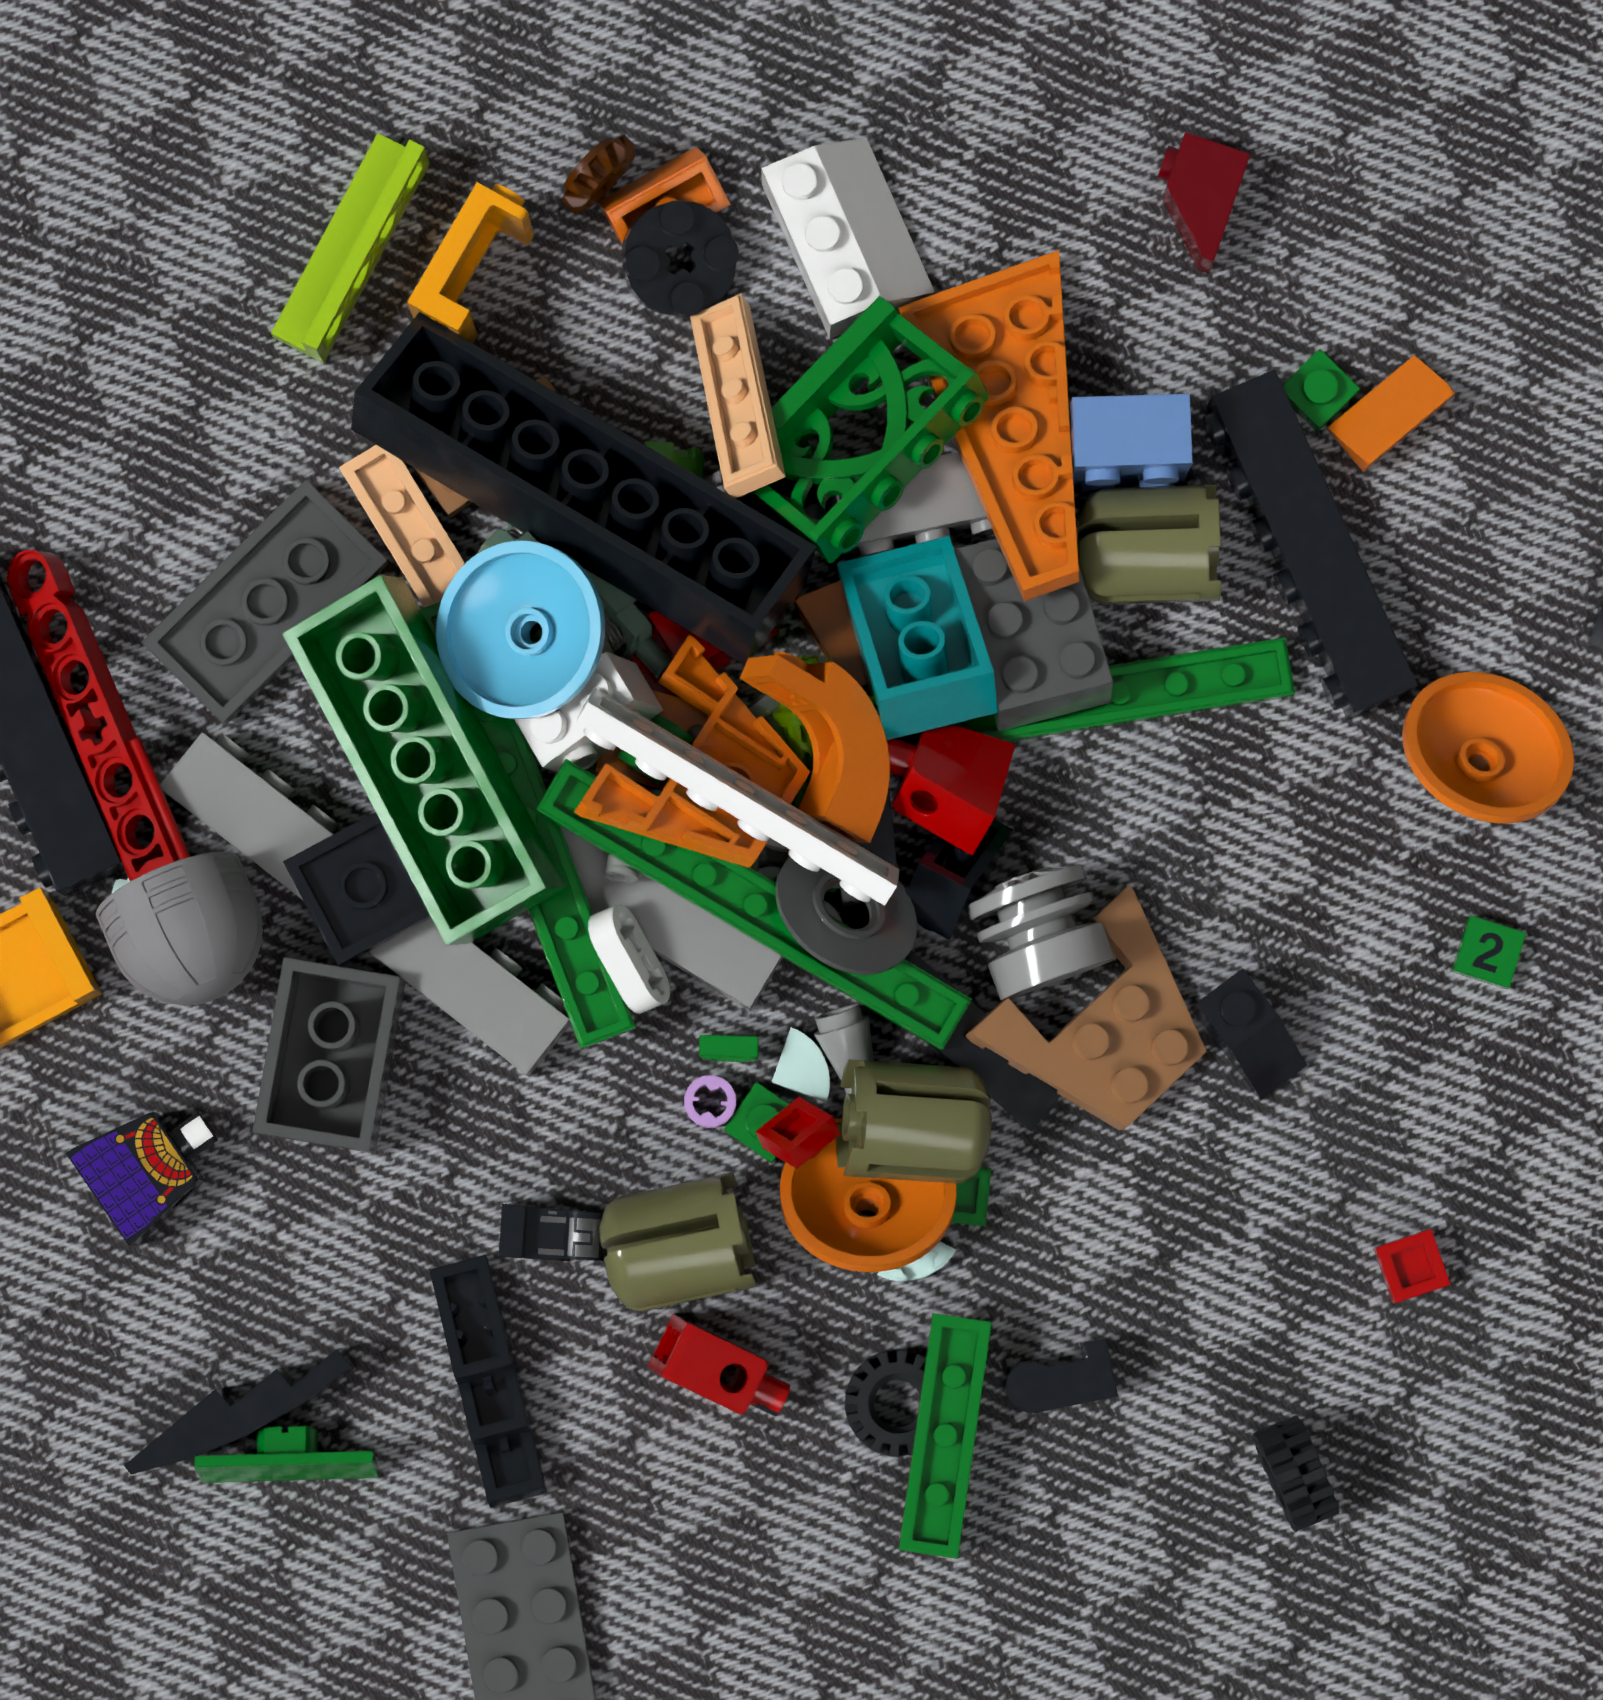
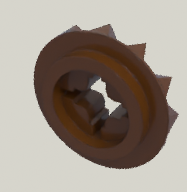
[562,135,636,213]

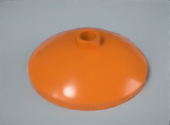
[1402,672,1574,824]
[780,1118,957,1272]

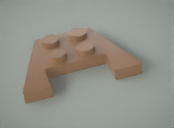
[965,886,1207,1131]

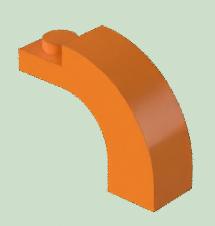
[739,651,890,843]

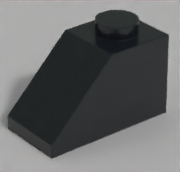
[906,819,1013,940]
[1190,968,1307,1100]

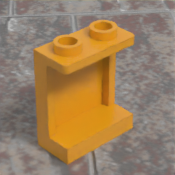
[407,182,534,343]
[0,887,103,1049]

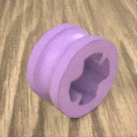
[684,1075,736,1128]

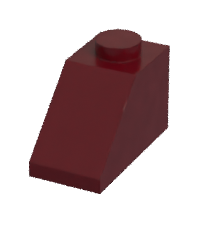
[1157,132,1251,274]

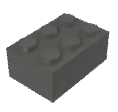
[954,539,1113,731]
[252,957,406,1154]

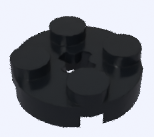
[621,200,739,316]

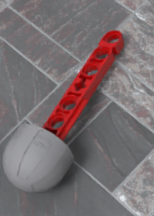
[7,550,263,1005]

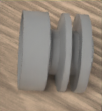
[967,865,1116,1000]

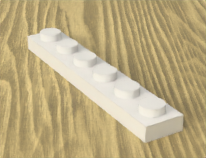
[576,688,900,906]

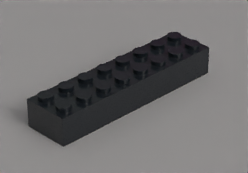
[351,312,817,665]

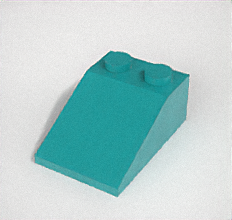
[837,535,998,740]

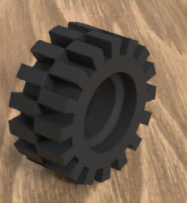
[844,1350,926,1457]
[1253,1415,1339,1532]

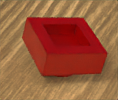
[755,1097,841,1169]
[1373,1229,1451,1304]

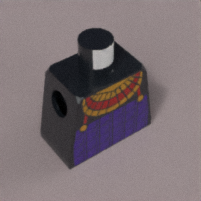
[66,1112,218,1246]

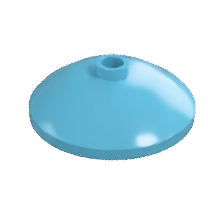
[436,541,605,719]

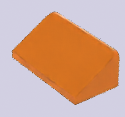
[598,148,731,245]
[1327,355,1455,472]

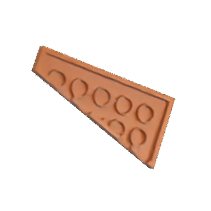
[898,250,1079,602]

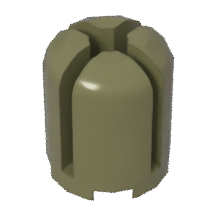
[1077,484,1221,605]
[836,1059,992,1184]
[599,1173,758,1311]

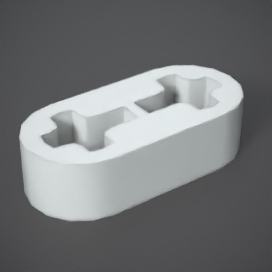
[588,904,670,1014]

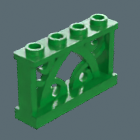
[745,295,989,563]

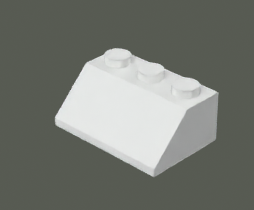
[761,138,935,339]

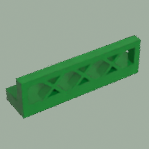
[898,1313,992,1559]

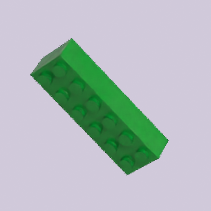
[282,575,567,946]

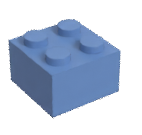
[1069,394,1193,495]

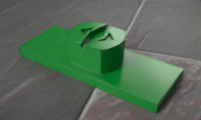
[194,1426,379,1483]

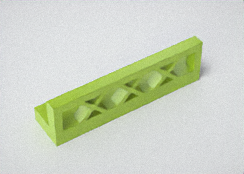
[271,133,430,364]

